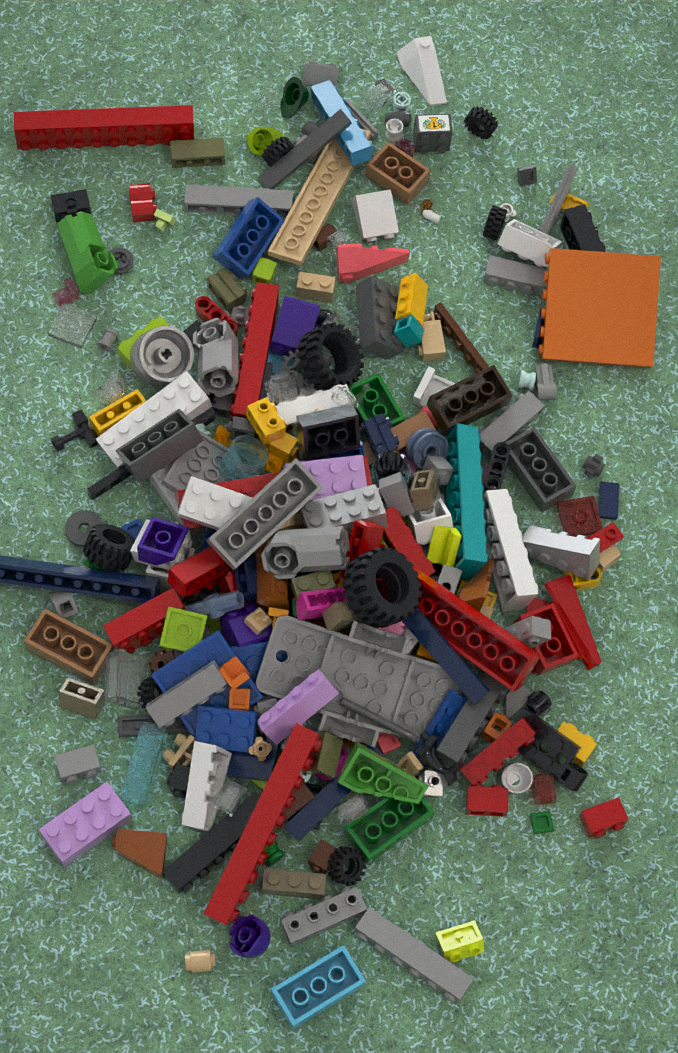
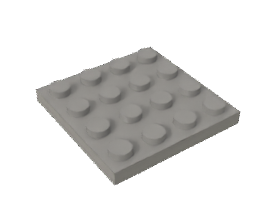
[161,429,260,493]

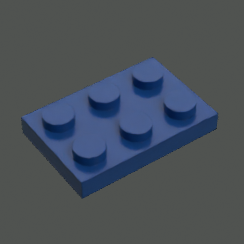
[195,704,258,753]

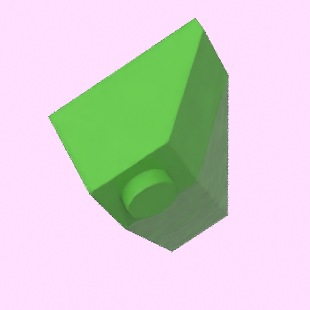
[337,742,429,804]

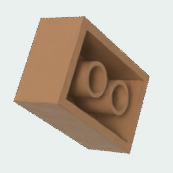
[366,142,431,205]

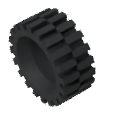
[296,323,364,391]

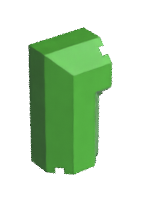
[57,212,118,294]

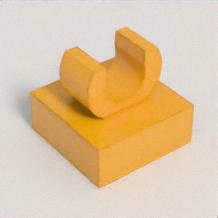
[268,607,289,628]

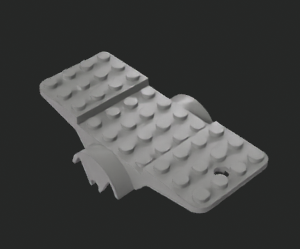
[256,615,462,747]

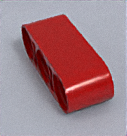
[195,296,238,337]

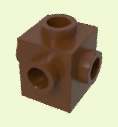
[149,649,176,673]

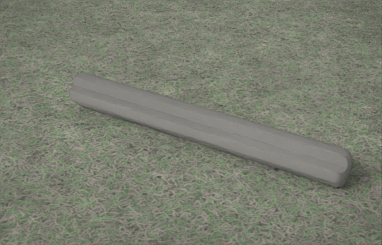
[539,165,577,235]

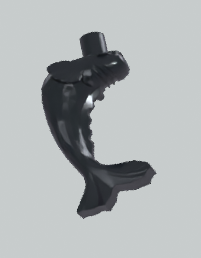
[416,731,463,786]

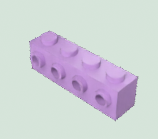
[257,669,339,745]

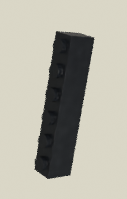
[162,792,260,894]

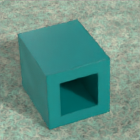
[394,314,424,347]

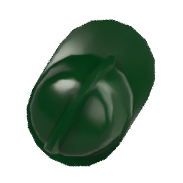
[280,77,309,119]

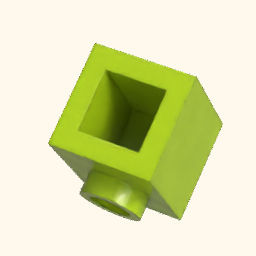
[252,257,277,285]

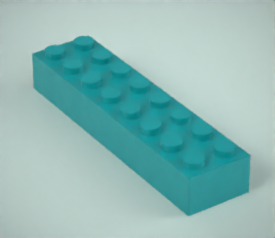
[445,423,488,579]

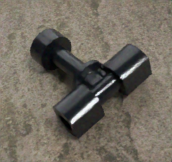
[51,410,98,452]

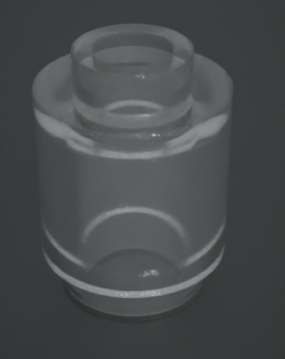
[331,386,358,409]

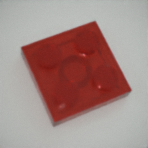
[556,496,603,537]

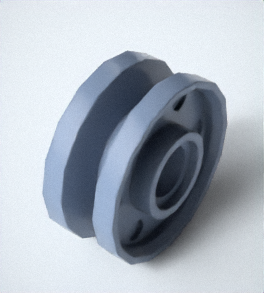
[406,428,449,469]

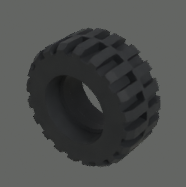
[343,547,421,628]

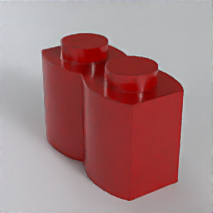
[129,183,157,223]

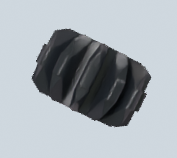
[375,451,408,478]

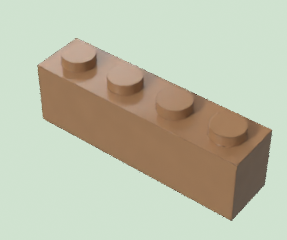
[362,411,436,469]

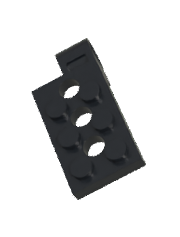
[510,707,588,792]

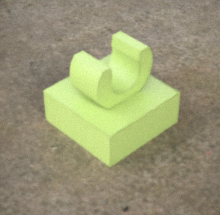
[154,209,176,231]

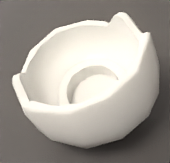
[501,763,533,794]

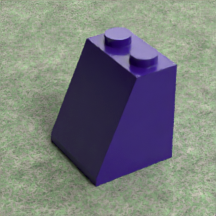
[270,296,320,360]

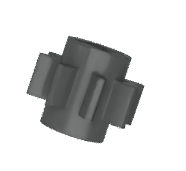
[582,454,606,478]

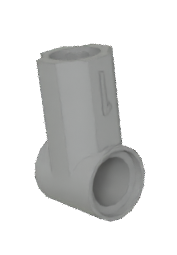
[535,363,557,400]

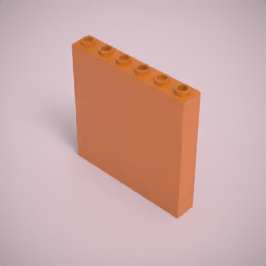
[538,248,661,368]

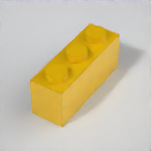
[395,272,428,326]
[89,389,146,437]

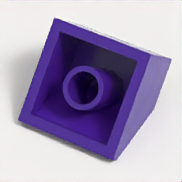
[137,517,189,566]
[220,604,272,648]

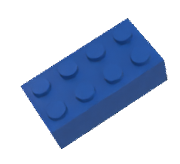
[212,197,285,279]

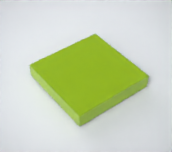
[159,607,208,652]

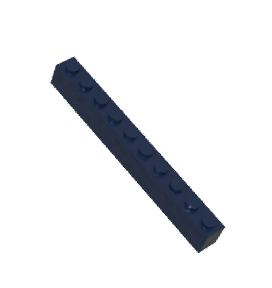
[0,555,160,603]

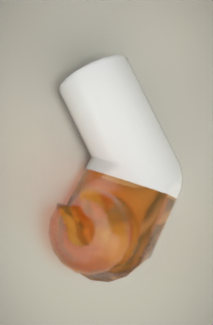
[421,199,441,224]

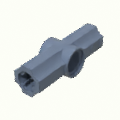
[185,590,244,619]

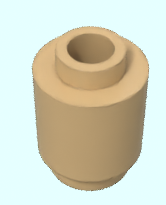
[185,950,216,973]

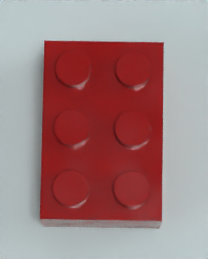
[513,603,579,676]

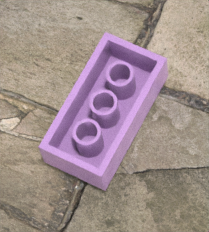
[283,455,367,501]
[39,782,132,867]

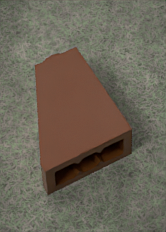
[112,829,167,878]

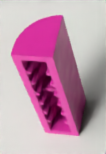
[296,586,348,621]

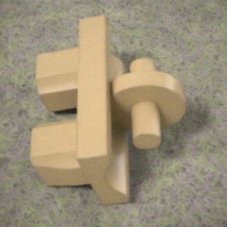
[162,733,195,771]

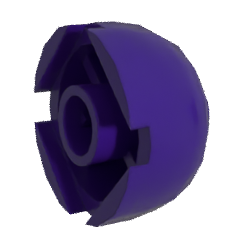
[229,914,271,958]

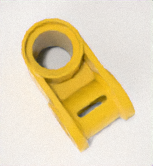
[563,567,602,591]

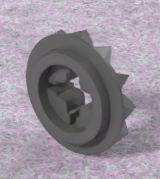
[108,248,134,275]

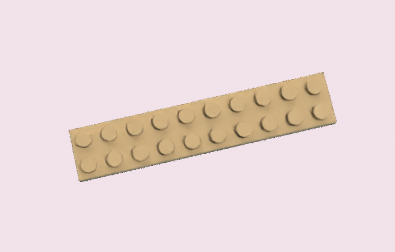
[268,128,371,266]

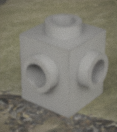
[416,767,447,797]

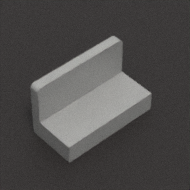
[302,61,340,87]

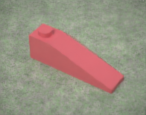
[336,244,409,283]

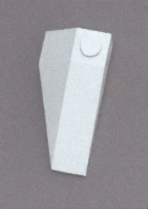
[397,36,447,106]

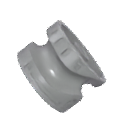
[130,326,194,386]

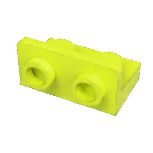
[436,920,484,962]

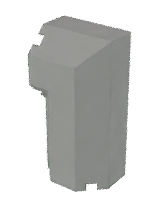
[193,318,238,397]
[261,526,350,579]

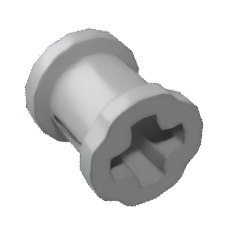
[97,328,120,352]

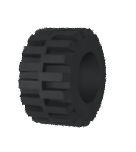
[83,523,135,572]

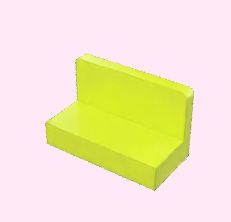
[426,525,461,567]

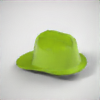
[245,126,284,155]

